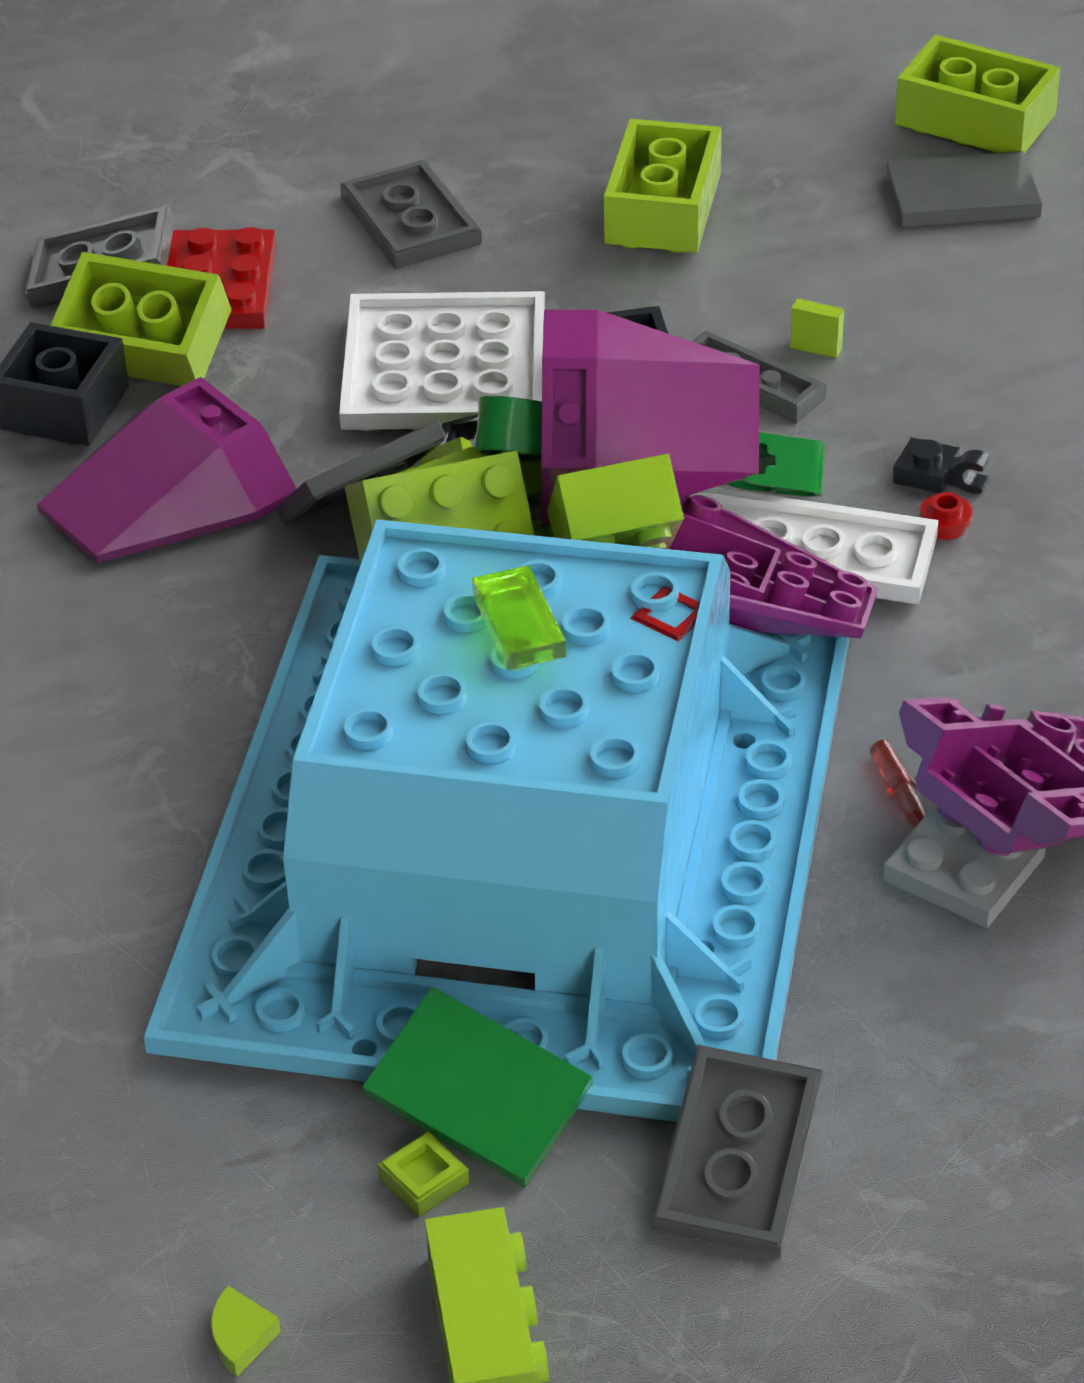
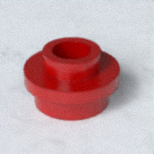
[919,492,973,540]

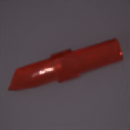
[870,739,926,827]

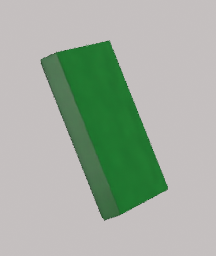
[362,987,593,1188]

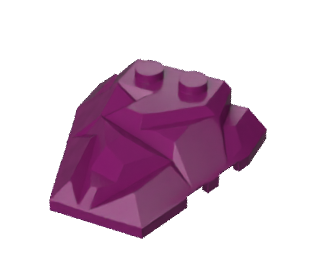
[899,697,1084,856]

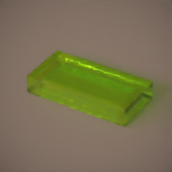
[472,565,566,670]

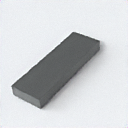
[691,330,826,423]

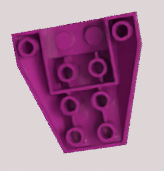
[541,310,760,526]
[37,377,297,563]
[669,495,878,638]

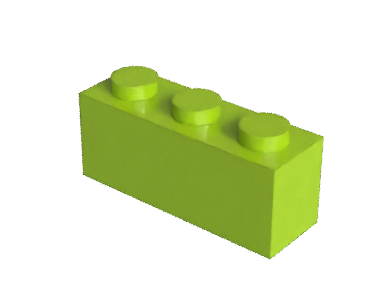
[425,1207,549,1383]

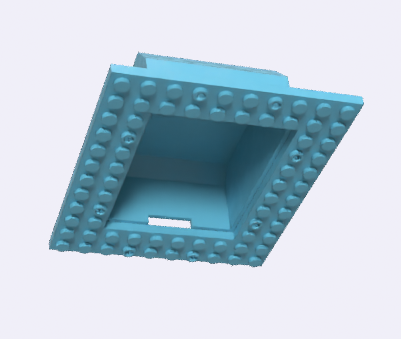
[144,519,850,1122]

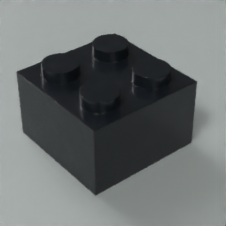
[0,322,129,446]

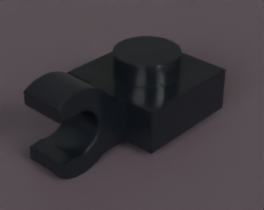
[893,437,990,494]

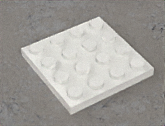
[339,291,545,431]

